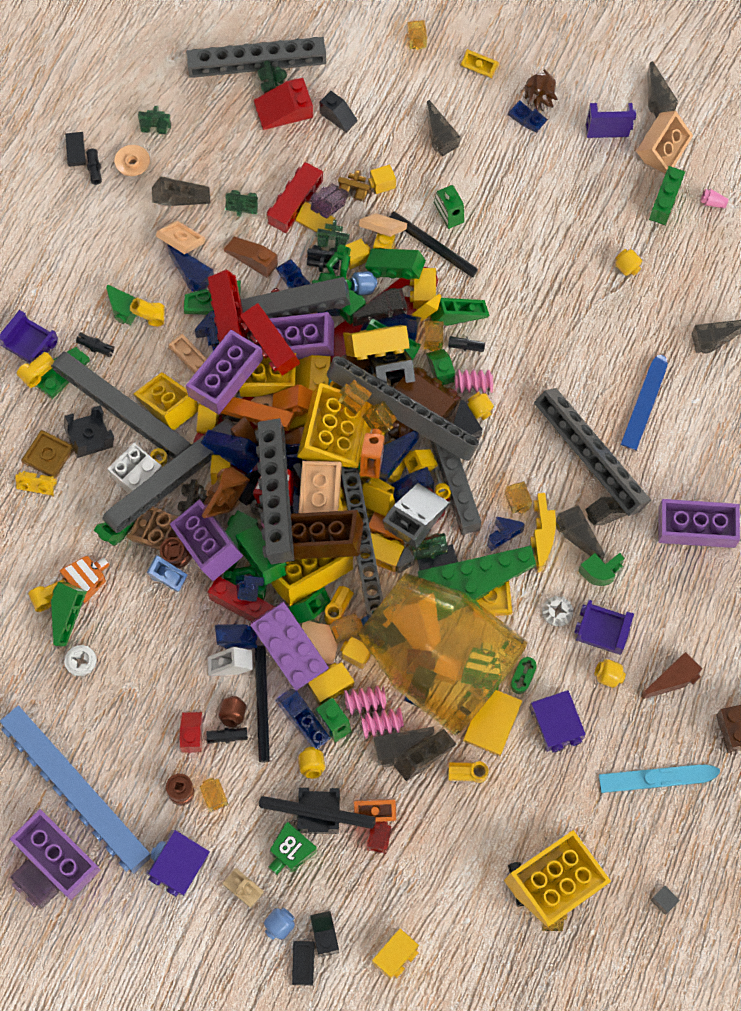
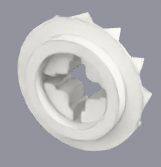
[542,595,574,626]
[64,645,97,676]

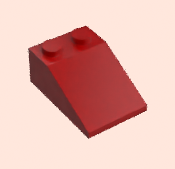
[254,77,313,130]

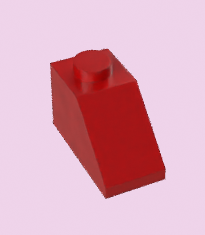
[180,712,202,753]

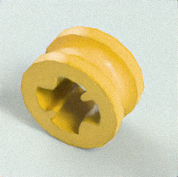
[150,448,168,467]

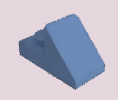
[147,555,188,592]

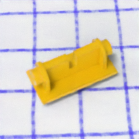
[15,471,57,496]

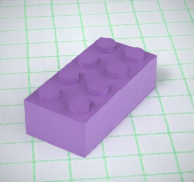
[258,312,334,359]
[186,330,263,415]
[170,499,243,581]
[658,499,740,548]
[250,601,329,691]
[10,809,101,901]

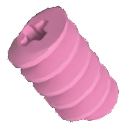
[455,369,493,393]
[344,685,386,715]
[361,707,404,738]

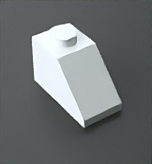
[208,647,253,676]

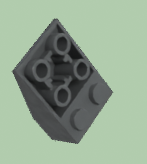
[383,483,450,549]

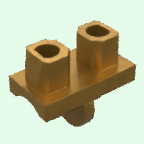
[338,170,371,202]

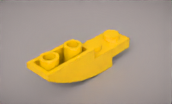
[530,493,556,572]

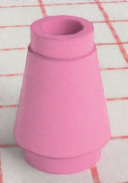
[700,188,729,209]

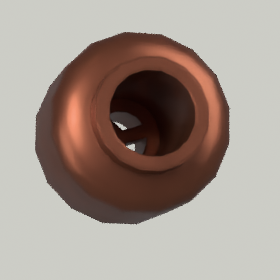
[218,696,247,727]

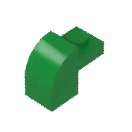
[93,519,137,546]
[578,553,625,586]

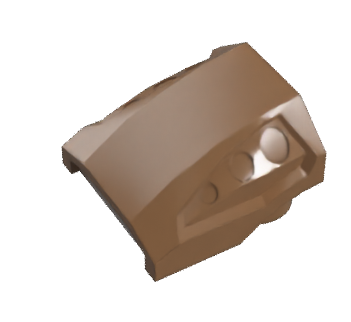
[126,507,178,551]

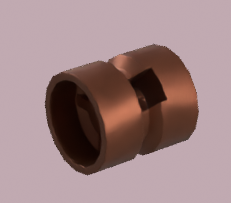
[160,537,192,568]
[166,773,195,806]

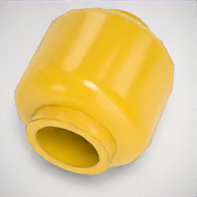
[615,249,642,276]
[467,392,494,420]
[594,659,626,688]
[298,747,326,779]

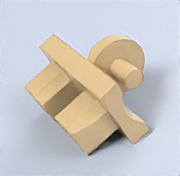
[222,867,264,909]

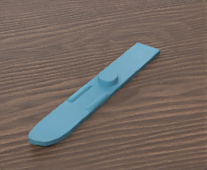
[599,765,720,793]

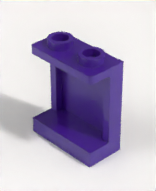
[586,103,636,138]
[0,310,58,363]
[574,600,634,655]
[529,690,586,753]
[146,830,210,897]

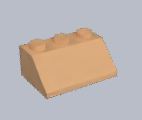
[636,111,693,174]

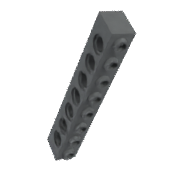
[186,37,326,78]
[534,388,651,516]
[255,418,294,565]

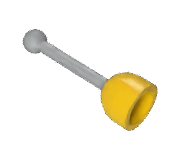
[433,466,451,499]

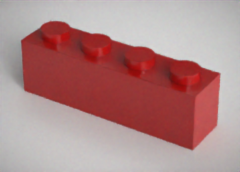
[266,162,323,233]
[208,269,248,342]
[240,303,300,376]
[208,577,274,622]

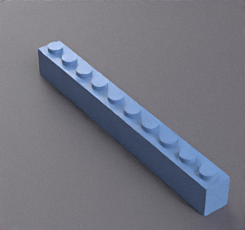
[0,705,151,874]

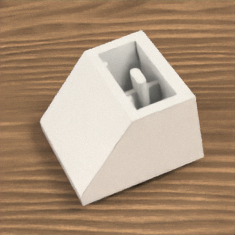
[107,443,162,493]

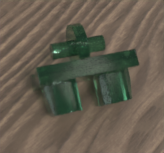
[257,60,287,94]
[138,106,172,134]
[225,190,258,217]
[315,220,350,248]
[412,533,448,560]

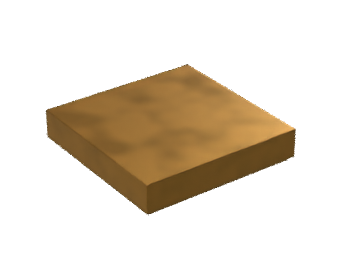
[21,430,73,479]

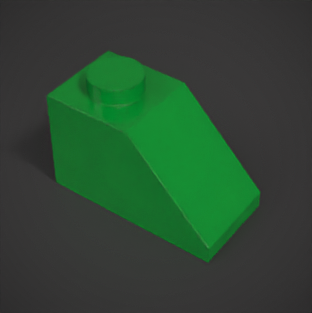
[106,285,137,326]
[426,349,455,385]
[288,587,331,624]

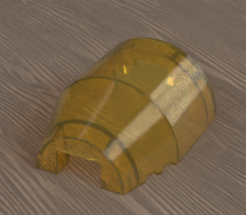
[358,572,528,736]

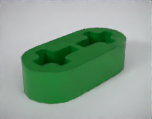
[511,657,537,694]

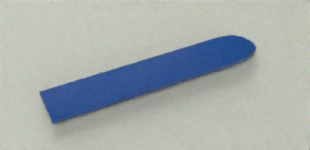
[621,355,668,451]

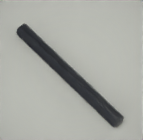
[389,211,478,277]
[255,645,270,763]
[259,796,376,829]

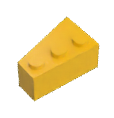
[343,325,410,360]

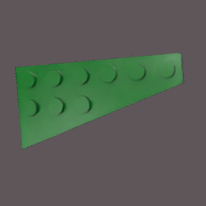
[417,546,536,621]

